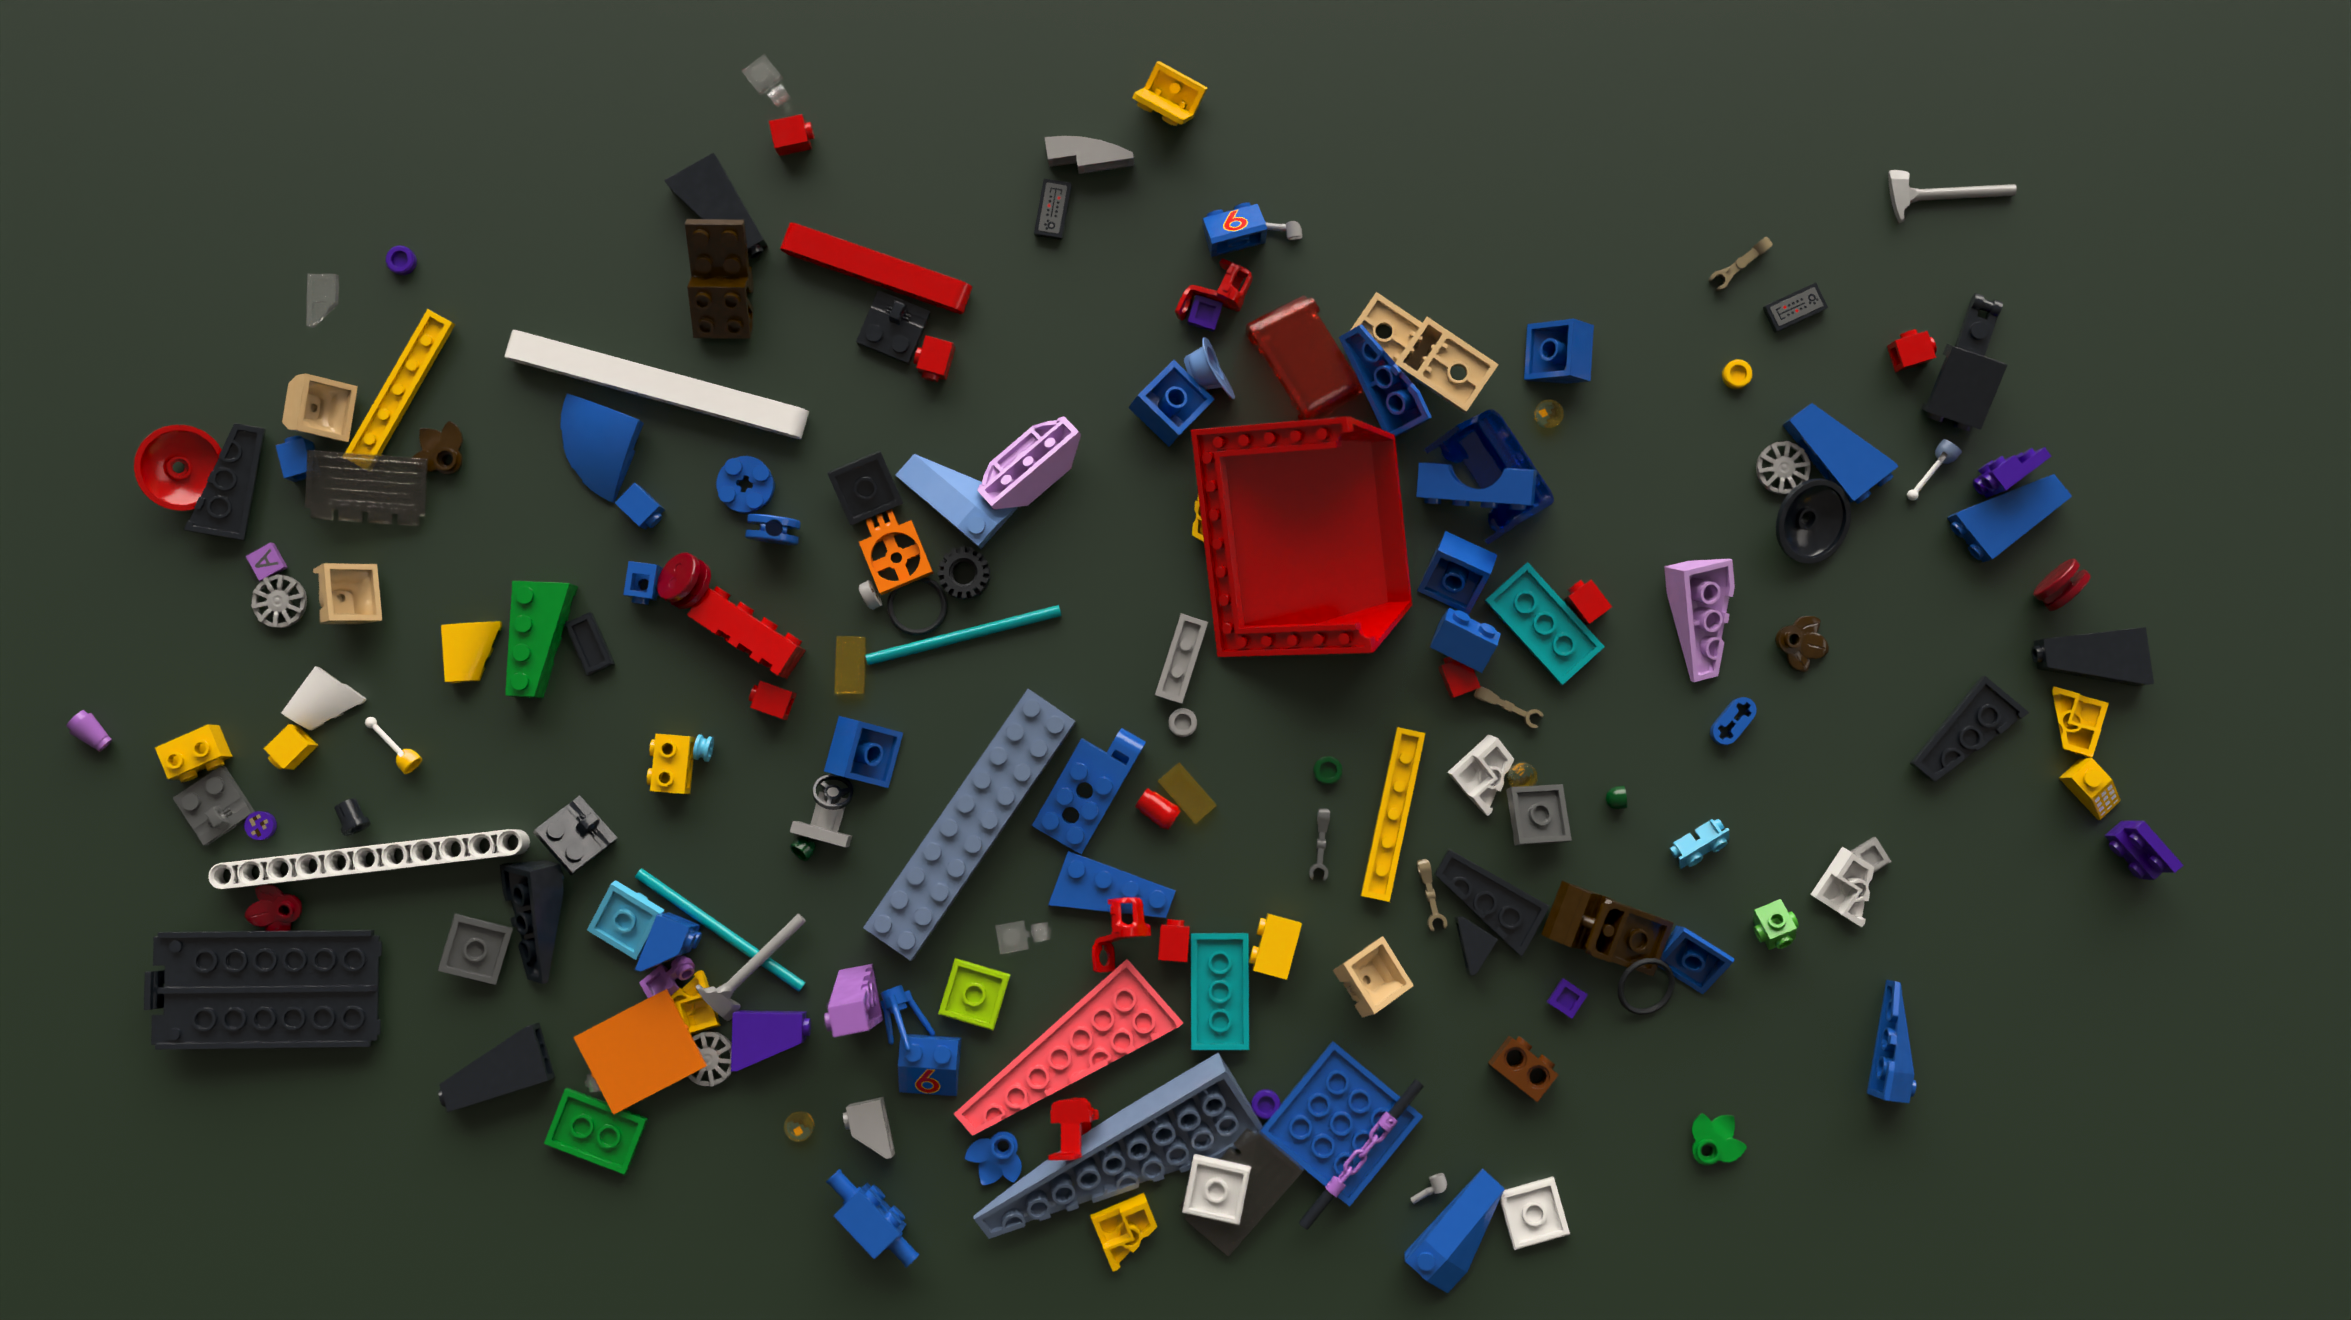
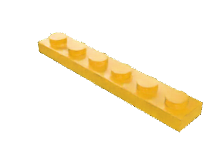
[343,309,455,472]
[1361,727,1426,902]

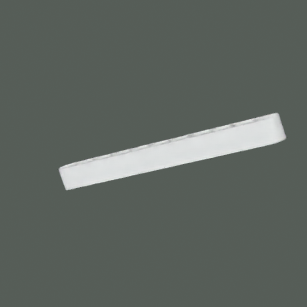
[504,330,809,439]
[208,829,530,889]

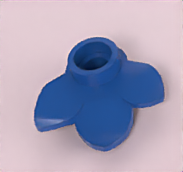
[965,1131,1022,1185]

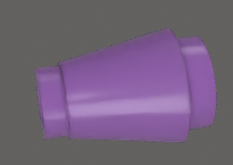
[66,710,112,752]

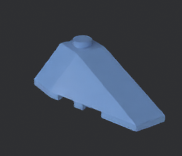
[896,454,1018,549]

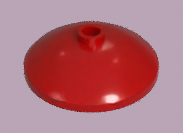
[134,425,222,511]

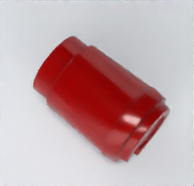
[1135,788,1181,830]

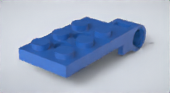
[1032,728,1146,854]

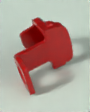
[1175,259,1253,321]
[1092,897,1151,972]
[1048,1097,1099,1160]

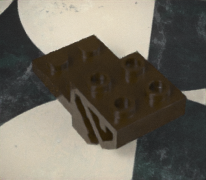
[685,219,754,339]
[1542,881,1674,976]

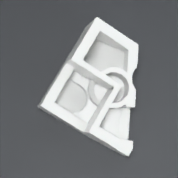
[281,666,367,730]
[1447,734,1514,816]
[1811,847,1874,927]

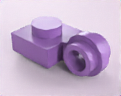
[639,956,695,998]

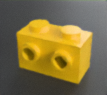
[155,724,233,782]
[647,734,696,794]
[1249,913,1302,980]

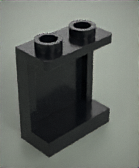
[1922,344,2008,432]

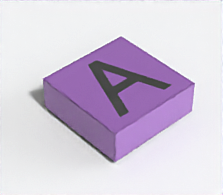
[246,542,288,581]

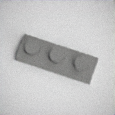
[1155,613,1208,704]

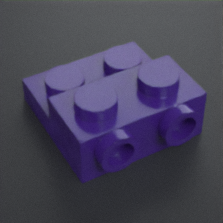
[1972,447,2051,498]
[2104,821,2183,880]

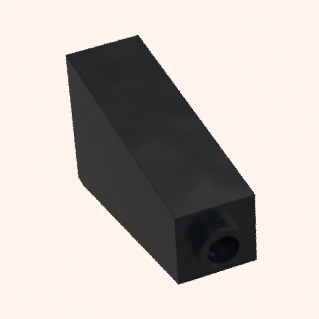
[664,152,768,259]
[2031,627,2154,686]
[439,1023,555,1112]

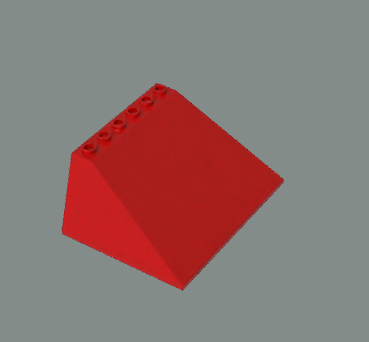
[1191,417,1412,657]

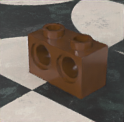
[1488,1036,1559,1102]

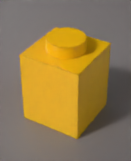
[264,724,319,770]

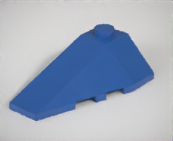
[1339,325,1432,437]
[1867,980,1916,1103]

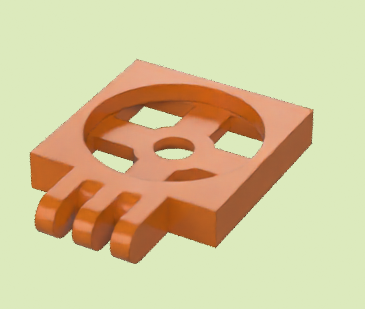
[859,509,934,595]

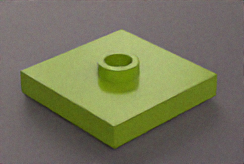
[938,958,1011,1031]

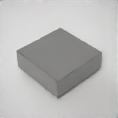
[1850,837,1891,873]

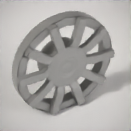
[1756,441,1811,495]
[251,575,307,628]
[687,1031,732,1086]

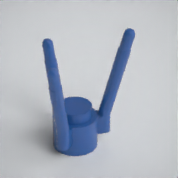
[880,985,935,1051]

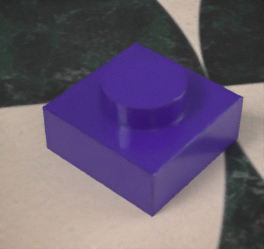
[1187,295,1223,332]
[1547,978,1588,1019]

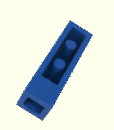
[1783,403,1899,504]
[1947,474,2072,562]

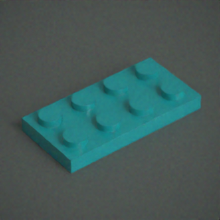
[1484,562,1605,685]
[1191,933,1249,1050]

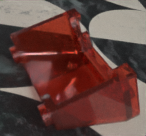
[1245,295,1363,421]

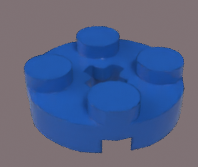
[716,456,775,514]

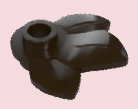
[412,421,463,474]
[1775,616,1829,672]

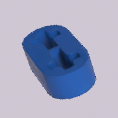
[1710,697,1757,745]

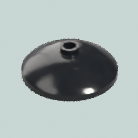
[1776,478,1851,564]

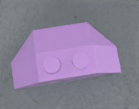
[977,416,1081,509]

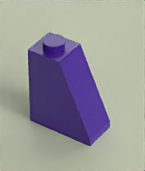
[731,1010,811,1071]

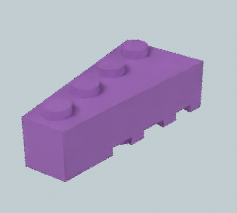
[825,964,883,1037]

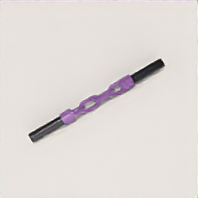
[1299,1079,1424,1230]

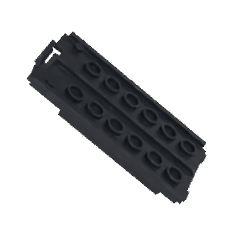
[144,930,382,1050]

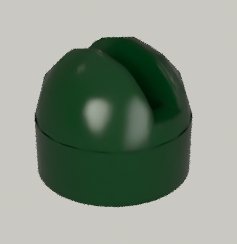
[1606,786,1627,809]
[790,836,816,861]

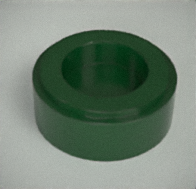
[1313,756,1342,785]

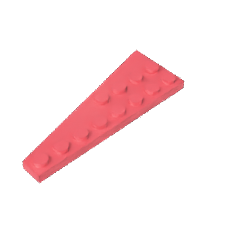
[954,959,1184,1136]

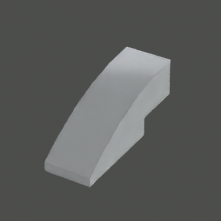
[1045,136,1134,174]

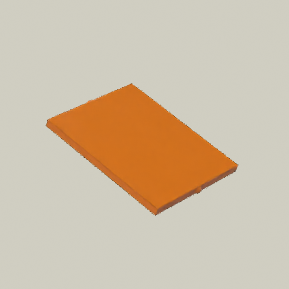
[573,989,707,1115]

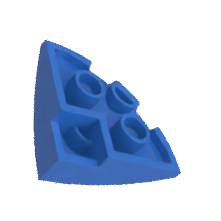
[560,393,644,503]

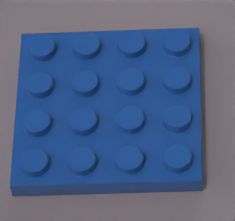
[1260,1041,1423,1207]

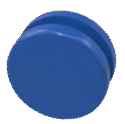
[745,514,801,545]

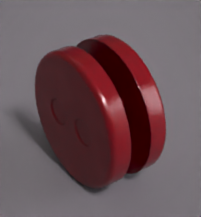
[657,552,711,609]
[2033,559,2091,611]

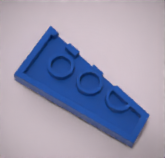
[1048,851,1176,918]

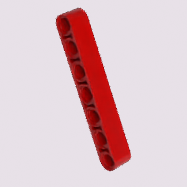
[780,222,973,314]

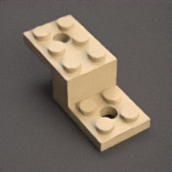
[1351,292,1499,413]

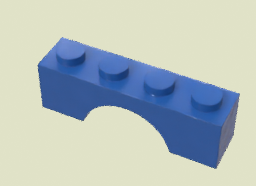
[1416,462,1537,510]

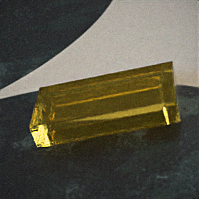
[835,636,866,694]
[1158,762,1217,824]

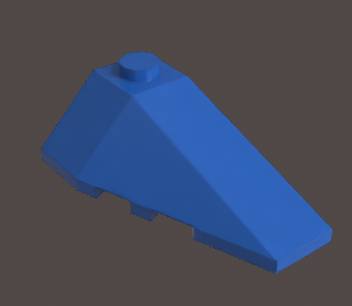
[1404,1168,1504,1293]

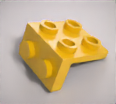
[1132,61,1208,126]

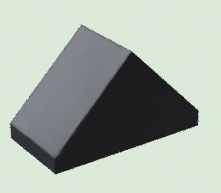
[1454,916,1498,975]

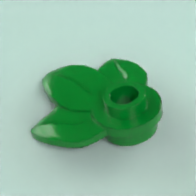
[1692,1113,1747,1165]

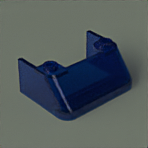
[1425,409,1554,545]

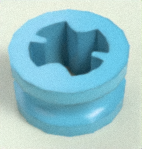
[693,734,714,762]

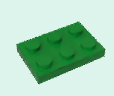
[544,1088,648,1175]

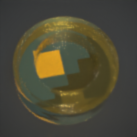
[1534,399,1564,429]
[1507,762,1537,787]
[784,1111,814,1142]

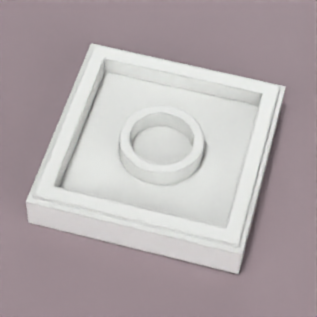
[1182,1154,1251,1225]
[1499,1176,1570,1250]

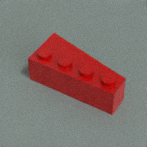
[687,586,806,679]

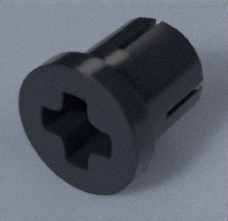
[334,798,371,836]

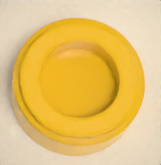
[1722,359,1752,389]

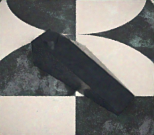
[500,860,564,984]

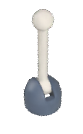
[1907,439,1962,501]

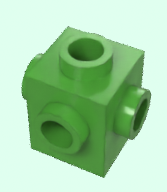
[1753,899,1799,950]

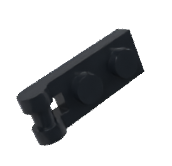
[1955,293,2003,356]

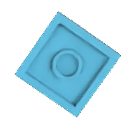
[587,880,664,960]

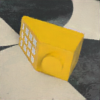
[2059,758,2121,820]

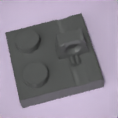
[173,766,255,846]
[1506,784,1572,846]
[438,914,513,985]

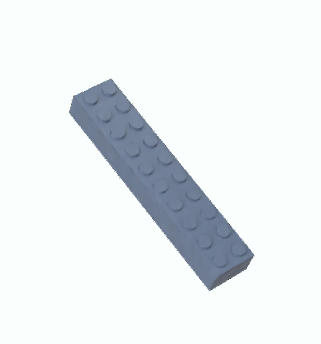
[863,689,1077,961]

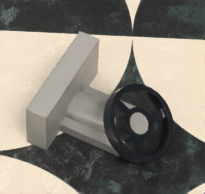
[790,774,853,847]

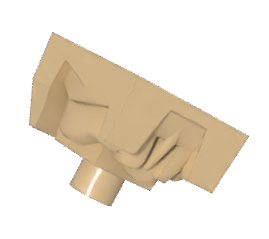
[282,373,358,442]
[313,563,382,624]
[1333,936,1414,1017]

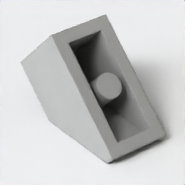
[843,1097,895,1159]

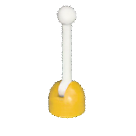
[365,717,422,774]

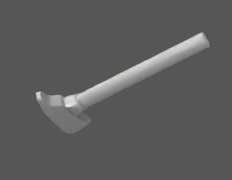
[1888,170,2016,223]
[695,913,806,1021]

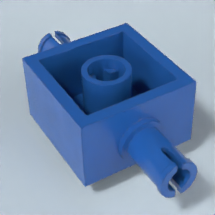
[826,1169,919,1267]

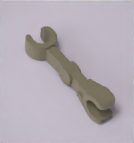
[1709,237,1773,291]
[1474,687,1543,728]
[1417,859,1447,931]

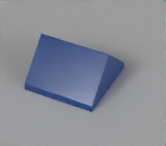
[1658,926,1734,994]

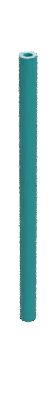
[865,605,1062,665]
[635,868,806,992]

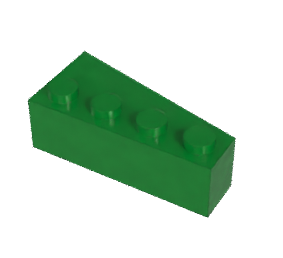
[505,581,578,698]

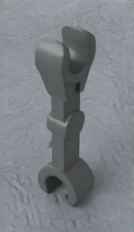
[1309,808,1330,881]

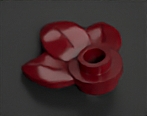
[244,884,302,931]

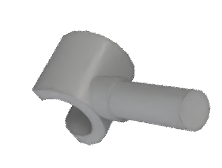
[1266,221,1302,240]
[1410,1173,1447,1204]

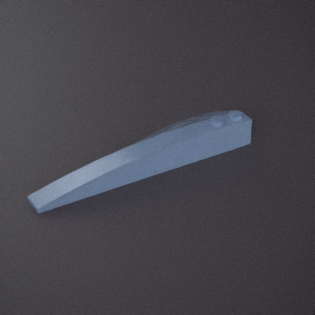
[973,1053,1263,1239]

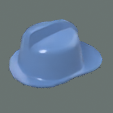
[1184,337,1235,399]

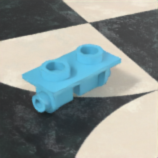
[1669,819,1729,869]

